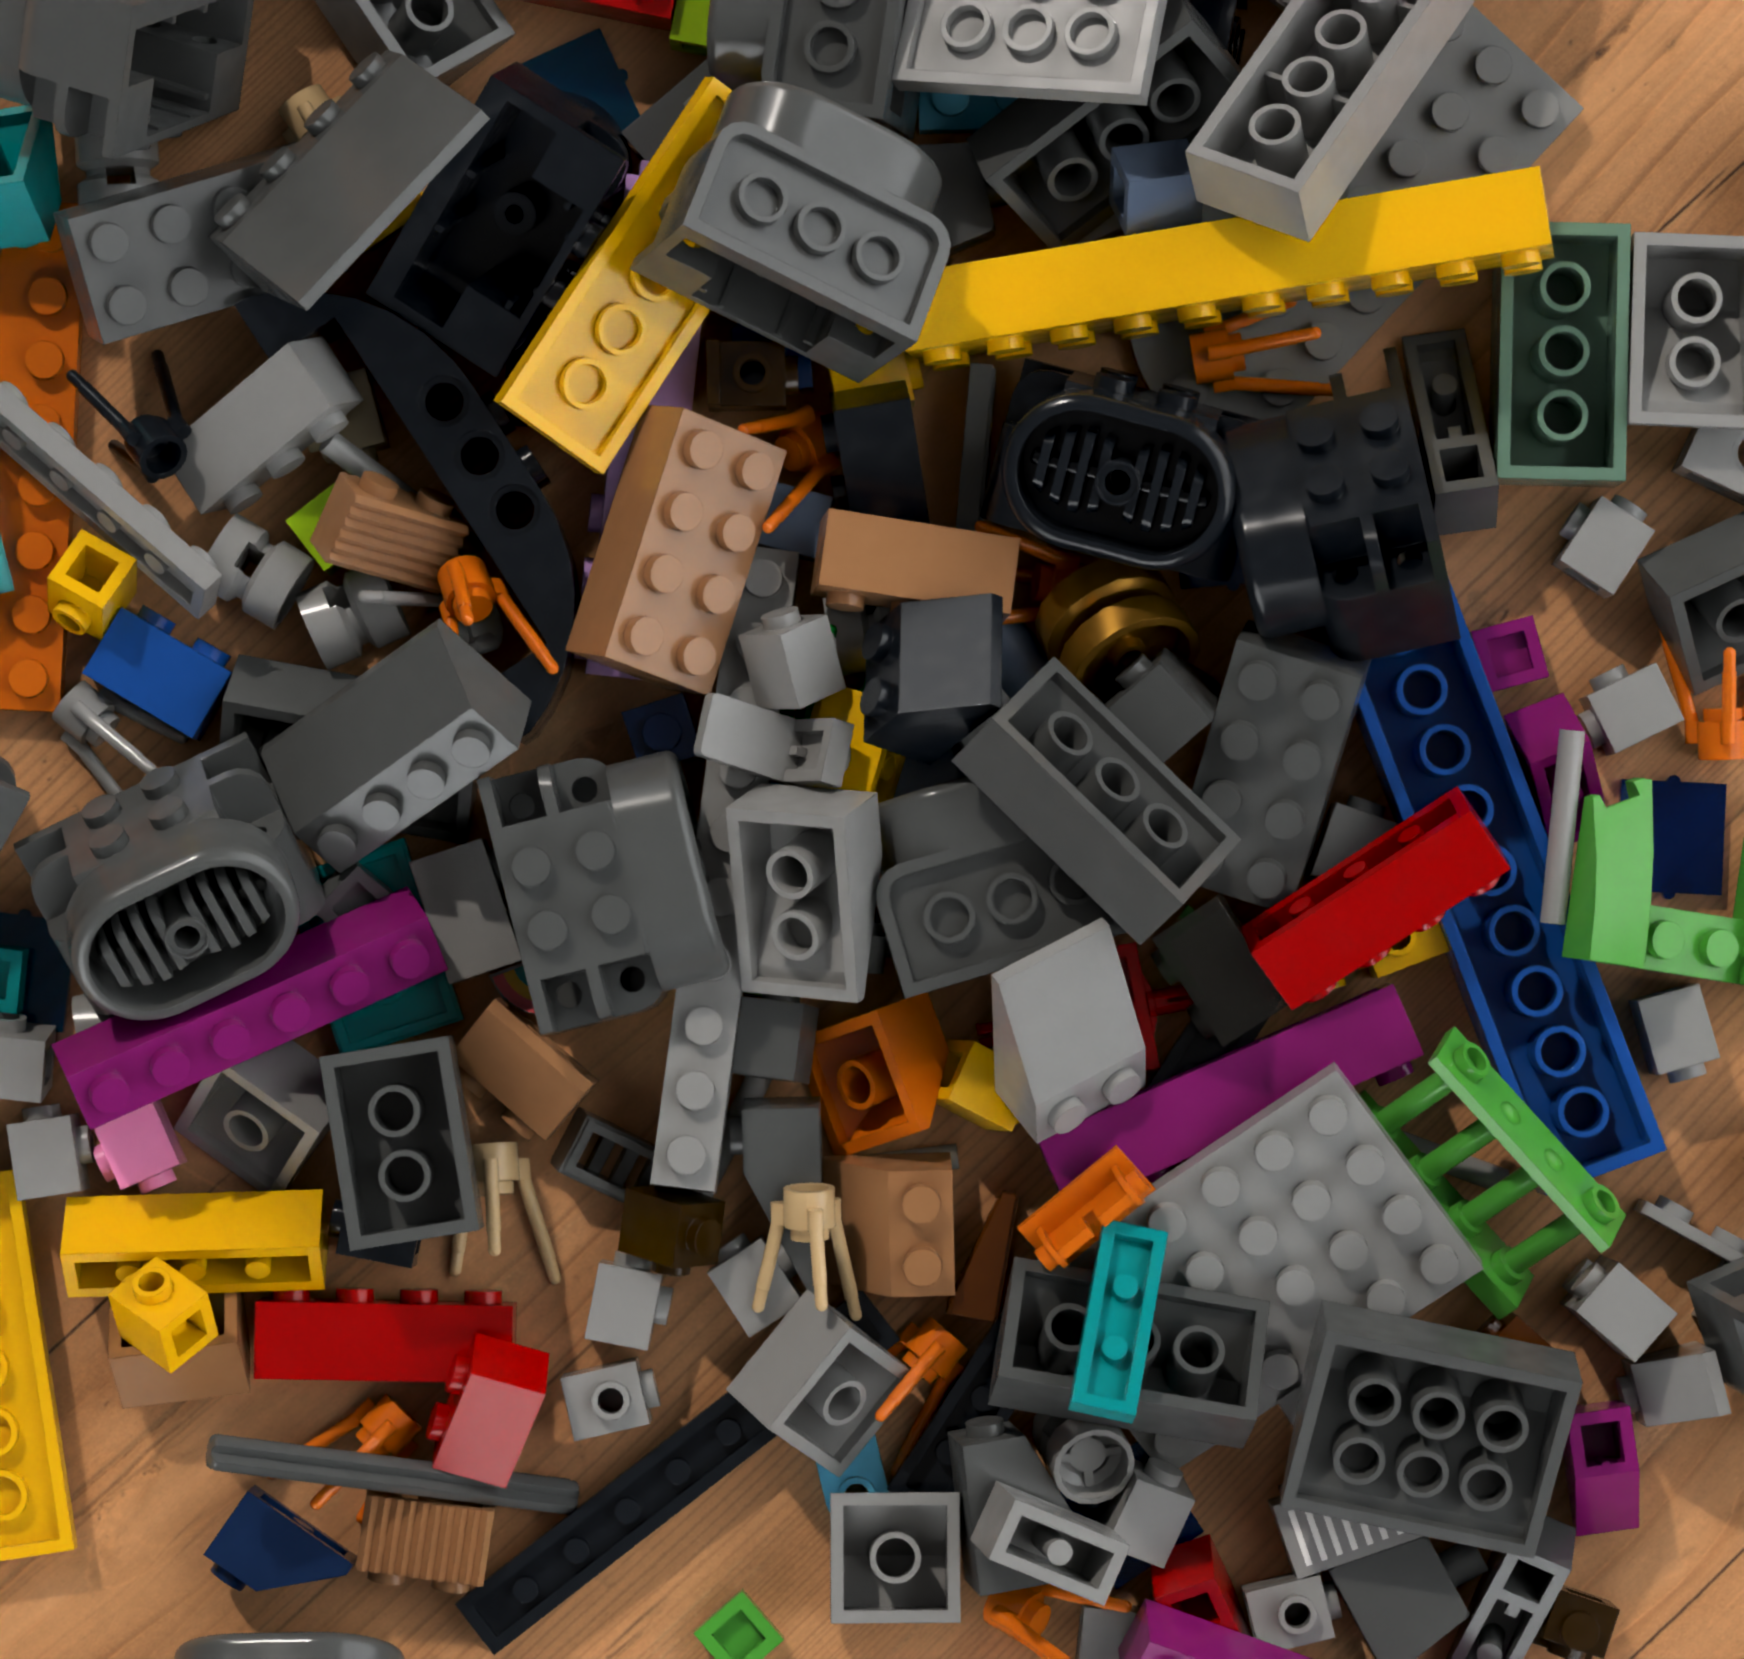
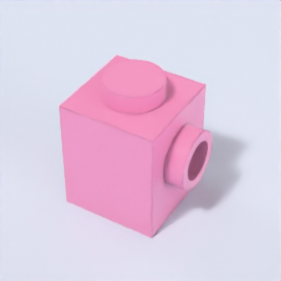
[92,1099,188,1195]

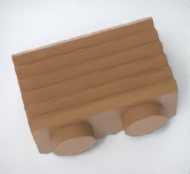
[310,471,469,594]
[355,1490,495,1594]

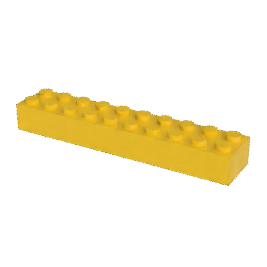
[905,166,1555,371]

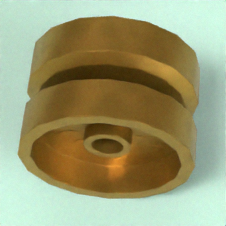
[1034,559,1200,701]

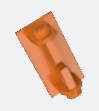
[1017,1144,1156,1272]

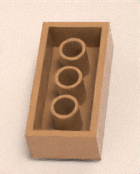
[565,405,787,696]

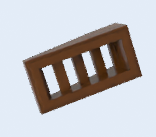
[945,1190,1019,1322]

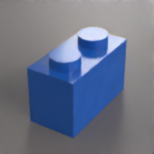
[82,605,232,741]

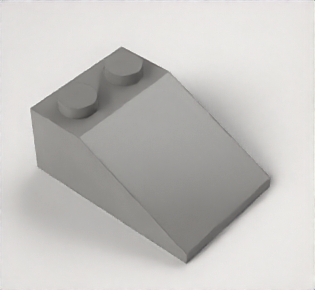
[1627,232,1744,430]
[726,783,882,1003]
[991,917,1146,1144]

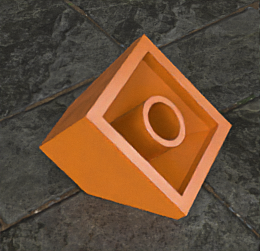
[808,992,949,1155]

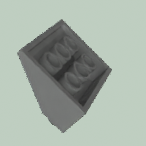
[208,50,490,311]
[1280,1300,1583,1559]

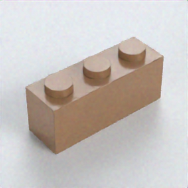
[810,508,1021,623]

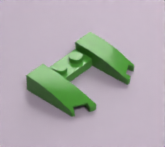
[1562,778,1744,985]

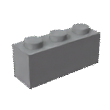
[175,336,364,515]

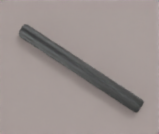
[206,1434,579,1515]

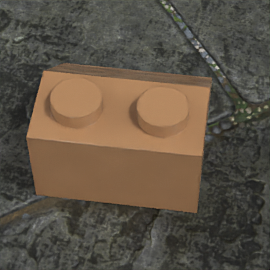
[456,997,599,1141]
[822,1152,956,1297]
[108,1292,250,1409]

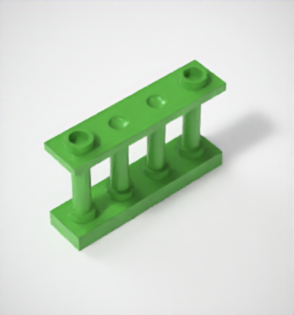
[1359,1026,1626,1320]

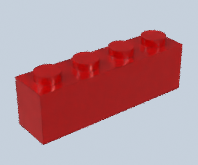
[1240,786,1511,1011]
[254,1287,517,1382]

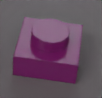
[1469,615,1549,692]

